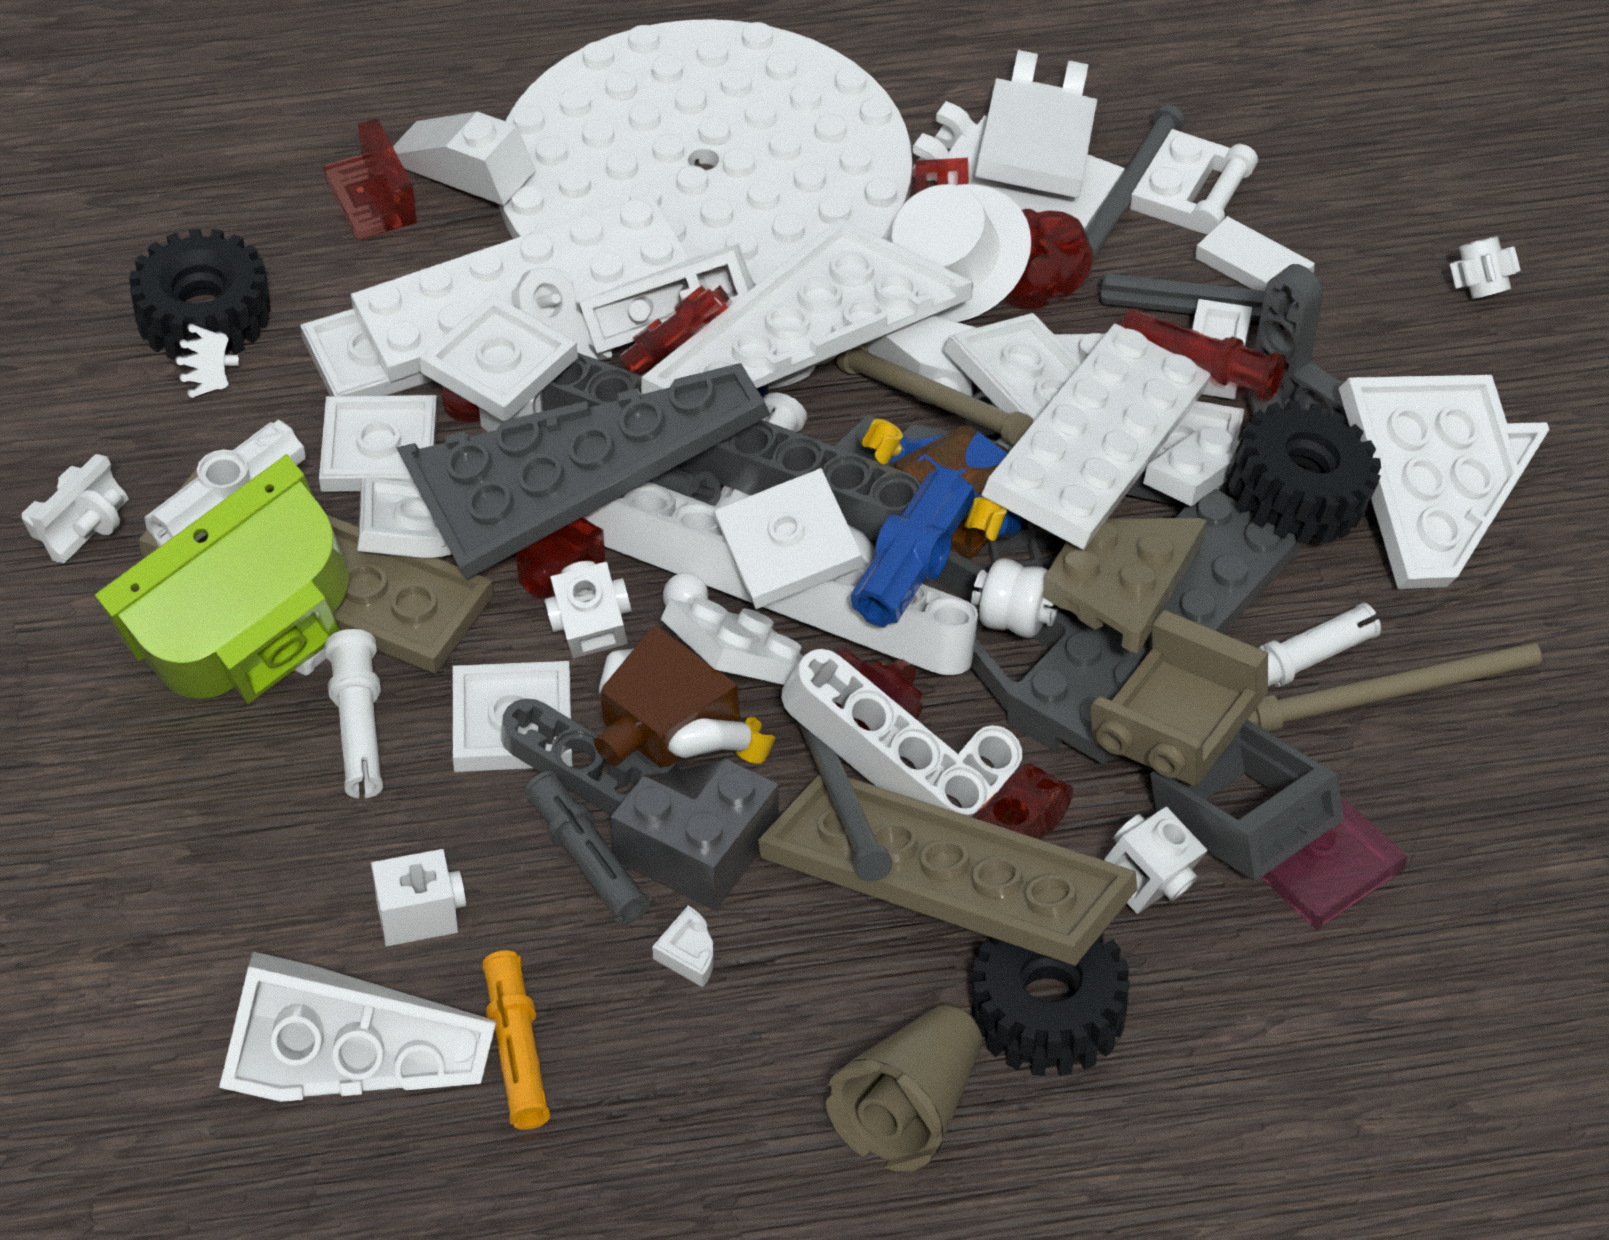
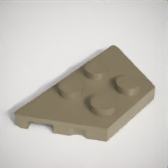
[1043,518,1207,654]

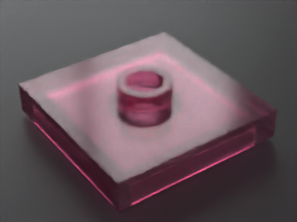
[1261,796,1407,930]

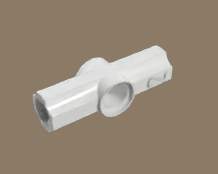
[145,419,305,547]

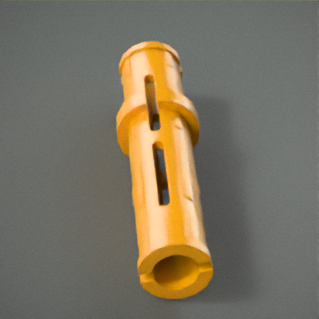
[482,950,550,1130]

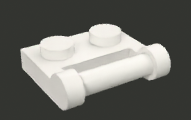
[1130,129,1258,234]

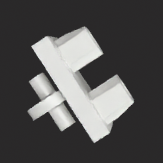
[22,454,129,563]

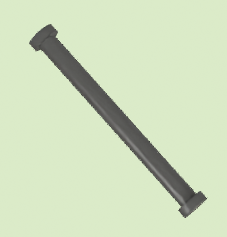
[1058,104,1185,287]
[786,710,892,882]

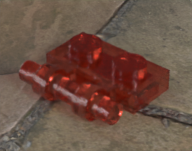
[620,285,733,374]

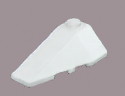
[219,952,496,1102]

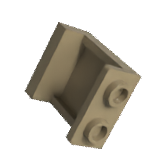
[1091,610,1268,787]

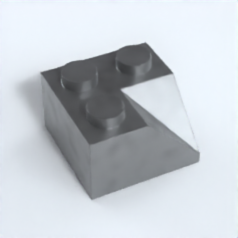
[611,759,779,911]

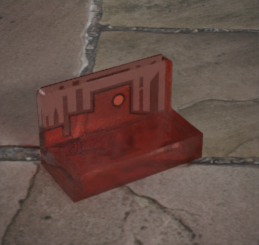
[323,118,417,240]

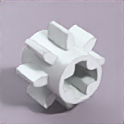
[1449,236,1521,299]

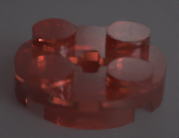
[1003,209,1094,309]

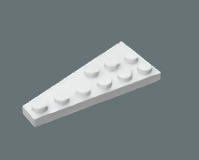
[641,218,973,394]

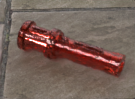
[1121,308,1286,401]

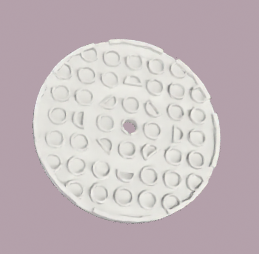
[499,19,912,324]

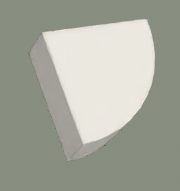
[652,906,714,987]

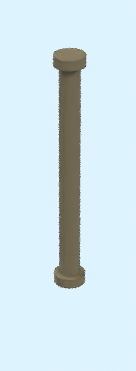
[837,344,1034,446]

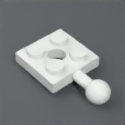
[661,573,803,685]

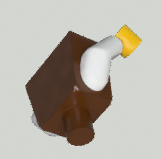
[594,625,776,767]

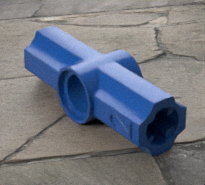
[851,467,975,628]

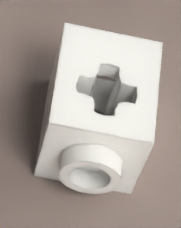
[371,849,466,947]

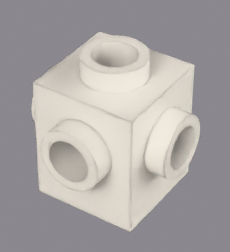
[545,561,632,659]
[1104,806,1208,914]

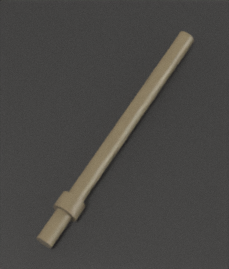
[1248,642,1542,732]

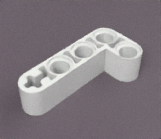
[781,649,1022,818]

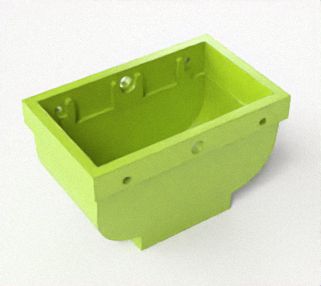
[95,454,349,704]

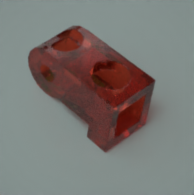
[972,763,1073,840]

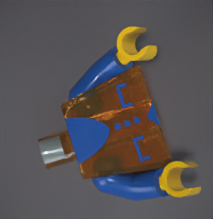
[861,419,1023,560]

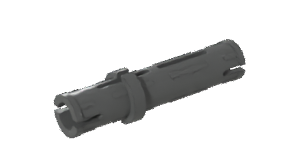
[524,770,650,925]

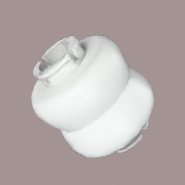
[971,558,1058,638]

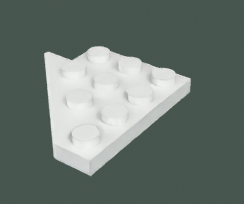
[1338,375,1549,589]

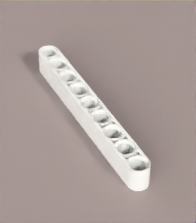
[560,481,978,675]

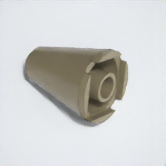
[826,1005,982,1172]

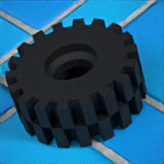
[129,229,271,360]
[1227,401,1381,544]
[971,931,1130,1076]

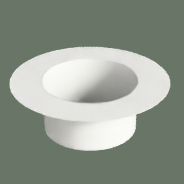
[884,184,1031,322]

